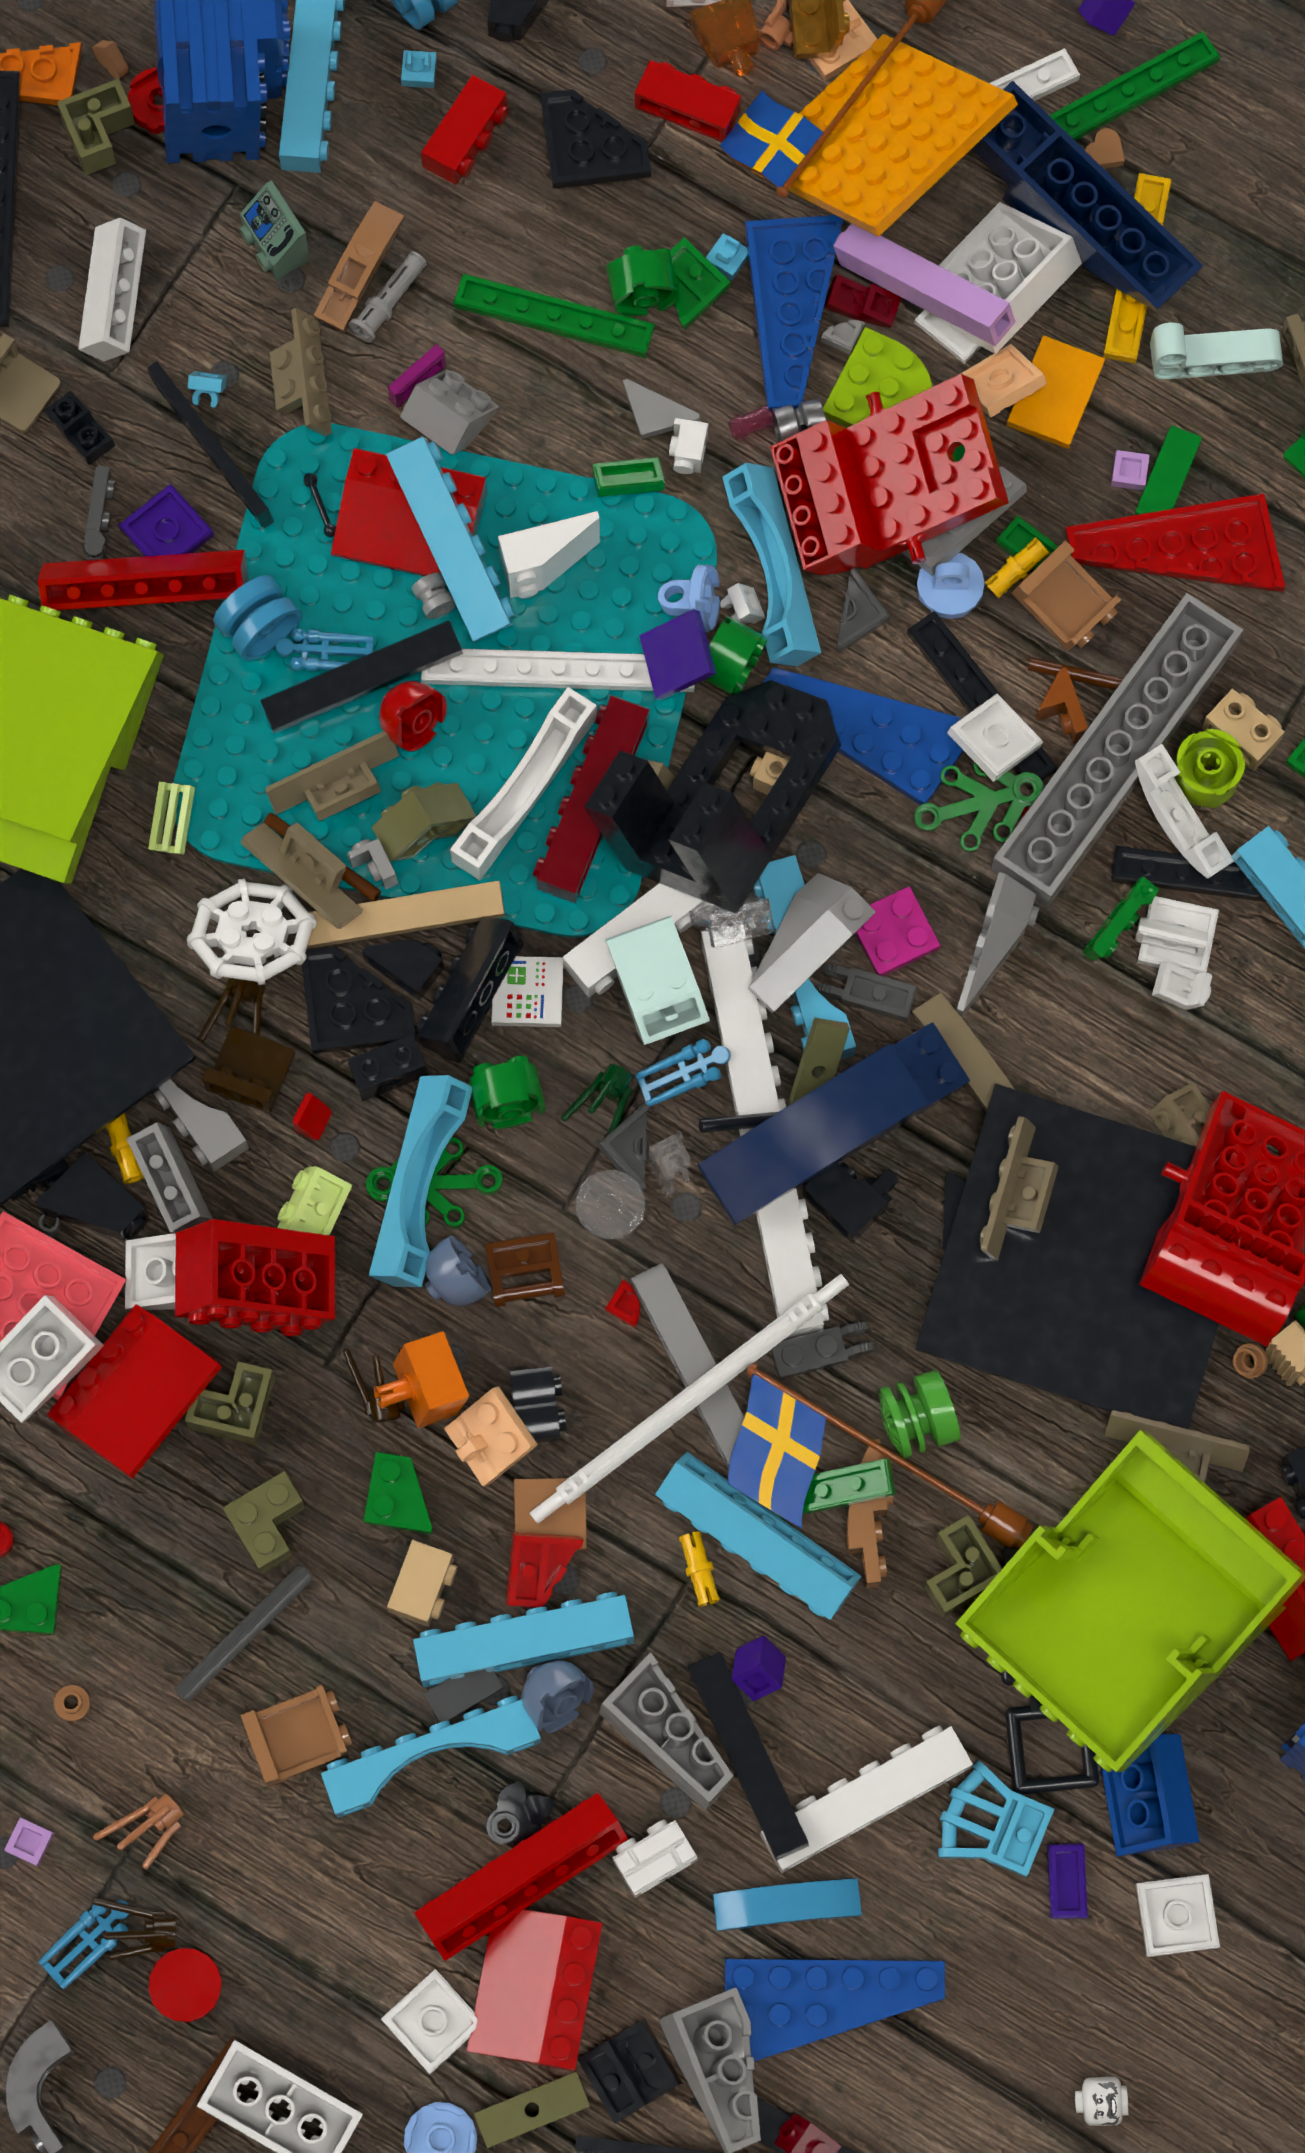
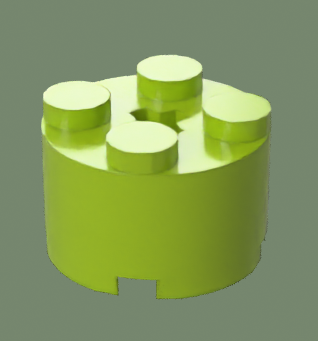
[1174,729,1245,808]

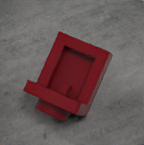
[774,2114,842,2153]

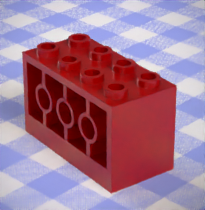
[175,1219,335,1336]

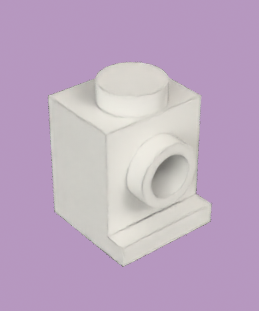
[669,418,708,474]

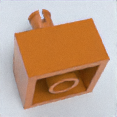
[374,1331,469,1429]

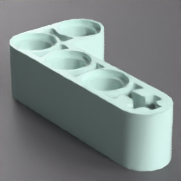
[1150,323,1283,380]

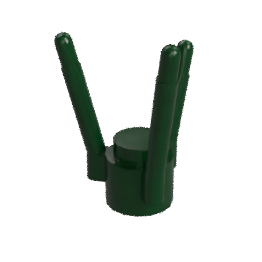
[561,1064,633,1135]

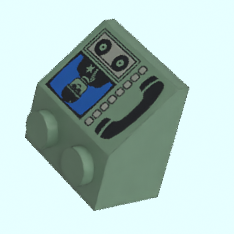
[239,180,310,280]

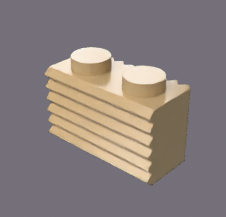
[1265,1320,1305,1386]

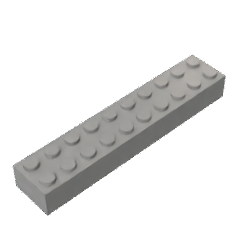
[991,593,1243,908]

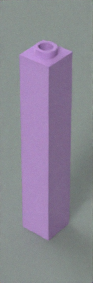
[833,223,1016,347]

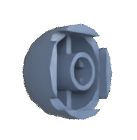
[425,1235,492,1307]
[521,1660,594,1733]

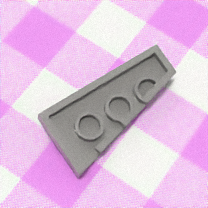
[901,466,1027,576]

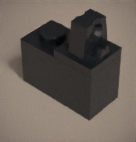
[802,1162,899,1244]

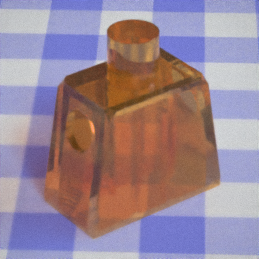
[690,0,759,76]

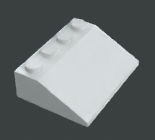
[939,202,1082,354]

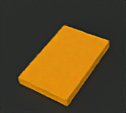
[1006,335,1106,449]

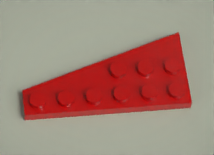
[1065,493,1286,592]

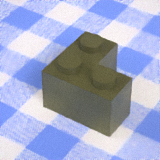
[57,78,135,176]
[372,782,476,862]
[185,1361,275,1446]
[223,1471,306,1575]
[924,1515,1002,1619]

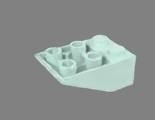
[605,916,710,1045]

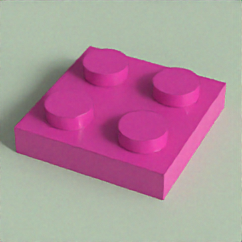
[855,886,941,976]

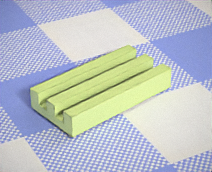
[148,781,195,855]

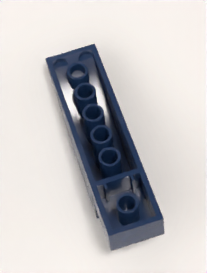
[972,81,1203,311]
[697,1022,970,1225]

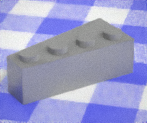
[599,1652,733,1811]

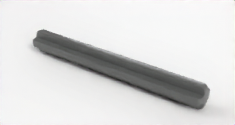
[175,1565,313,1702]

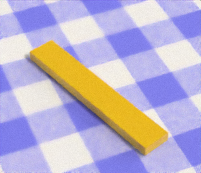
[1103,173,1171,364]

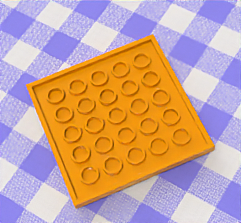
[751,34,1018,237]

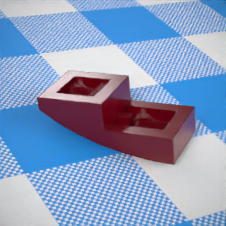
[824,274,901,328]

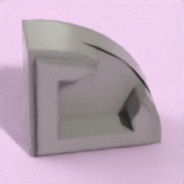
[821,320,865,355]

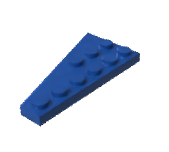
[745,215,843,413]
[763,667,964,805]
[725,1959,945,2062]

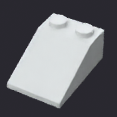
[498,511,600,598]
[125,1233,176,1310]
[0,1295,104,1423]

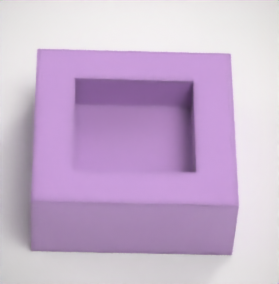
[1111,450,1150,491]
[4,1817,54,1867]

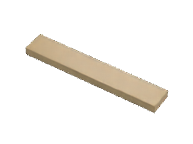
[307,881,505,949]

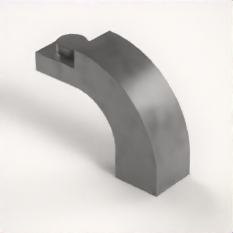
[6,2020,76,2153]

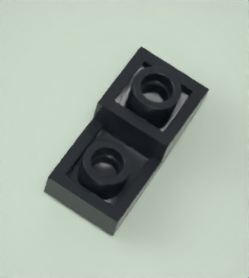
[44,391,115,465]

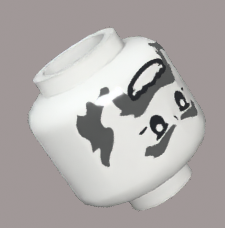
[1075,2077,1128,2126]

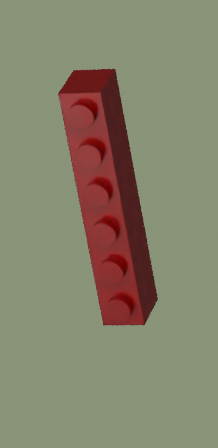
[38,549,249,610]
[414,1793,628,1962]

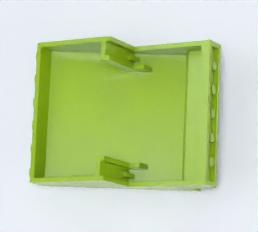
[0,595,164,885]
[955,1430,1305,1772]

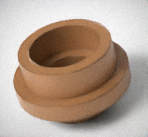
[1233,1343,1268,1379]
[54,1685,90,1722]

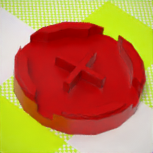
[148,1948,222,2023]

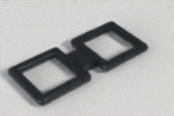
[1001,1670,1099,1795]

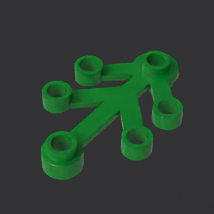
[914,762,1044,853]
[366,1138,503,1229]

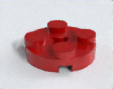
[127,67,165,134]

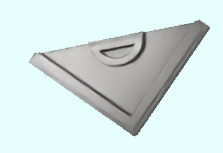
[623,379,700,440]

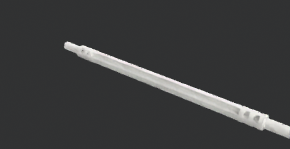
[530,1274,849,1524]

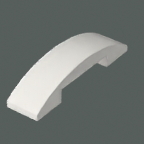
[1135,744,1234,878]

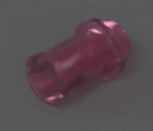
[728,405,774,440]

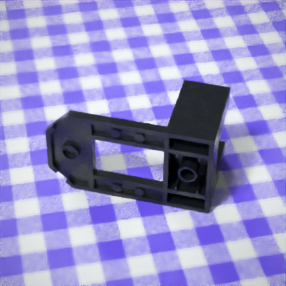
[584,680,842,914]

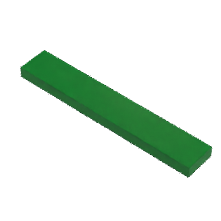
[1049,31,1221,141]
[453,274,655,358]

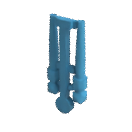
[276,628,373,672]
[635,1039,731,1107]
[38,1900,130,1990]

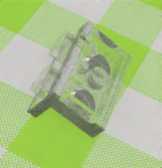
[689,894,774,949]

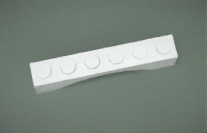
[450,687,597,881]

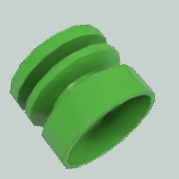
[878,1369,961,1459]

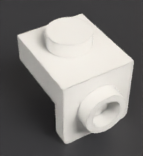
[1152,961,1212,1010]

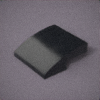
[577,2019,682,2124]

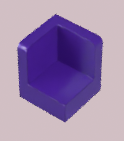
[1079,0,1136,35]
[731,1635,786,1701]

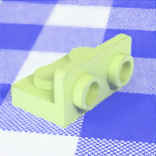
[277,1166,352,1235]

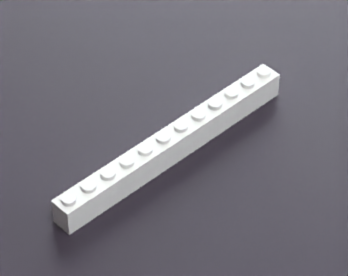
[701,924,829,1339]

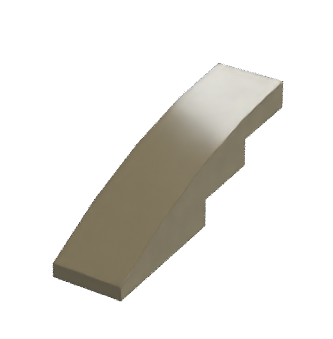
[912,992,1015,1112]

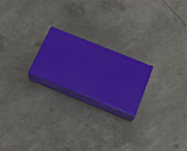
[1047,1844,1088,1919]

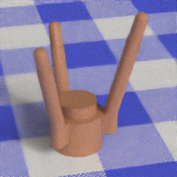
[758,0,793,50]
[93,1793,184,1869]

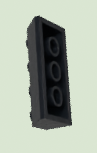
[417,917,524,1064]

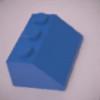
[1101,1734,1200,1857]

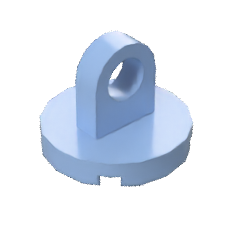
[916,553,985,619]
[658,565,720,632]

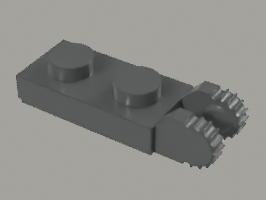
[84,465,115,560]
[816,963,917,1022]
[771,1321,875,1380]

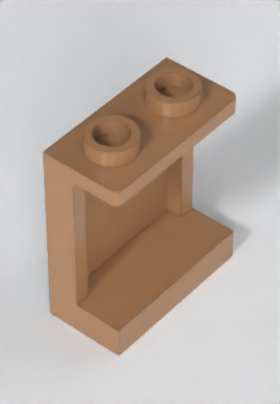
[1011,540,1121,652]
[240,1684,352,1787]

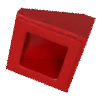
[292,1092,332,1141]

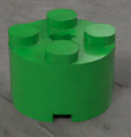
[606,245,679,317]
[704,616,768,695]
[469,1056,546,1129]

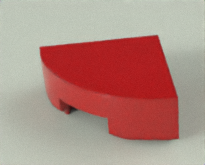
[605,1280,640,1329]

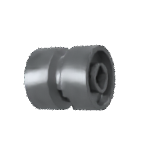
[772,398,826,443]

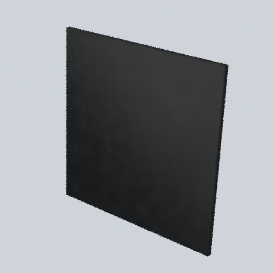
[0,869,196,1206]
[915,1084,1219,1429]

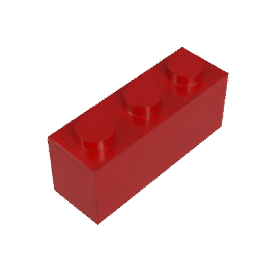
[634,60,741,142]
[421,75,509,185]

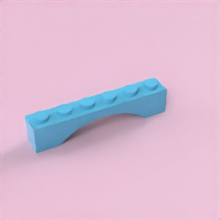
[723,463,821,666]
[753,855,856,1067]
[368,1075,472,1287]
[321,1695,541,1818]

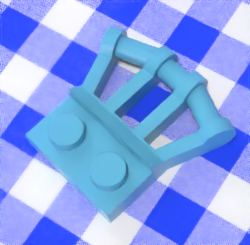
[938,1760,1054,1878]

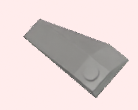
[956,872,1040,1019]
[748,873,876,1014]
[659,1987,761,2153]

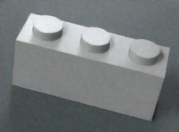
[127,1122,213,1233]

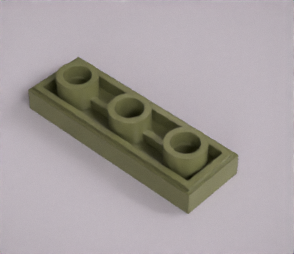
[786,1018,850,1107]
[474,2071,590,2149]

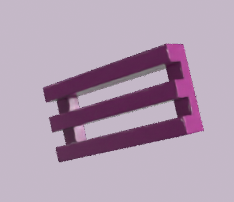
[387,344,446,408]

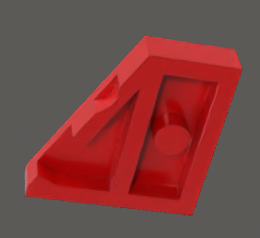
[506,1532,583,1607]

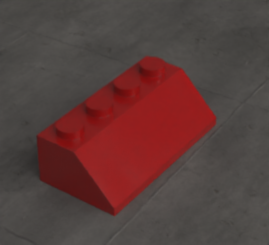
[1245,1497,1305,1662]

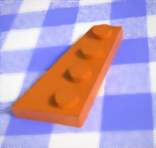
[0,42,82,106]

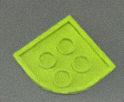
[823,327,932,427]

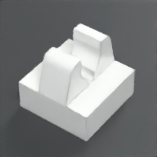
[720,583,766,624]

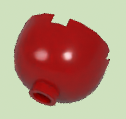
[379,681,447,752]

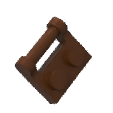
[485,1233,565,1307]

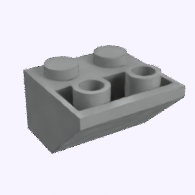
[400,369,500,455]

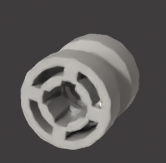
[412,572,456,620]

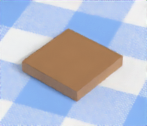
[514,1478,587,1551]

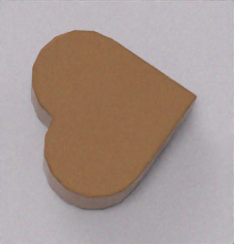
[92,40,129,79]
[1085,128,1125,169]

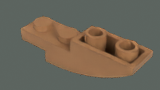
[313,201,405,333]
[846,1439,893,1589]

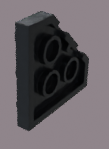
[540,89,651,189]
[302,947,416,1054]

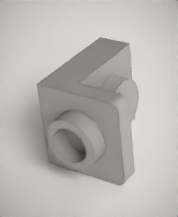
[347,839,398,889]

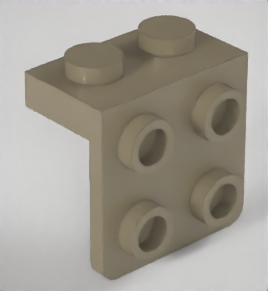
[0,333,61,433]

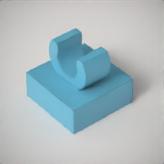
[401,50,437,88]
[706,233,748,281]
[188,371,227,407]

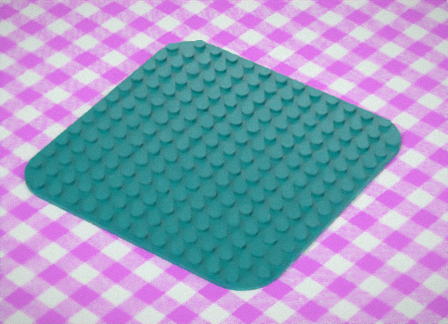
[173,423,717,938]

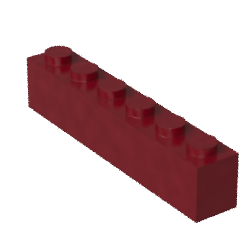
[533,695,650,904]

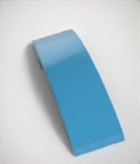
[713,1879,862,1931]

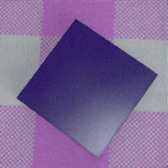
[118,484,214,556]
[639,609,716,700]

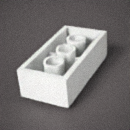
[197,2040,363,2153]

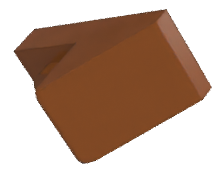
[1036,667,1088,744]

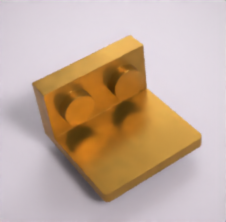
[789,0,850,59]

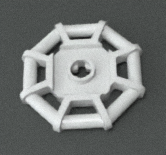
[187,878,317,985]

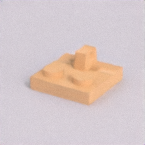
[790,0,877,81]
[961,344,1047,418]
[444,1387,538,1487]

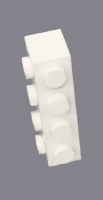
[78,218,146,361]

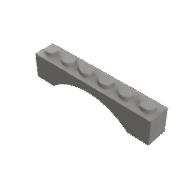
[153,1079,249,1172]

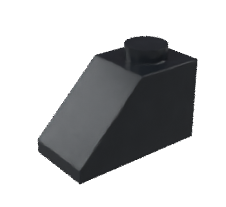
[362,940,444,1001]

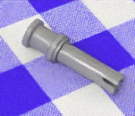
[348,251,427,343]

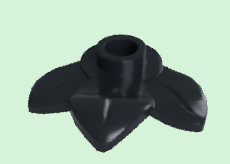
[486,1781,554,1846]

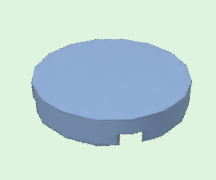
[404,2102,477,2153]

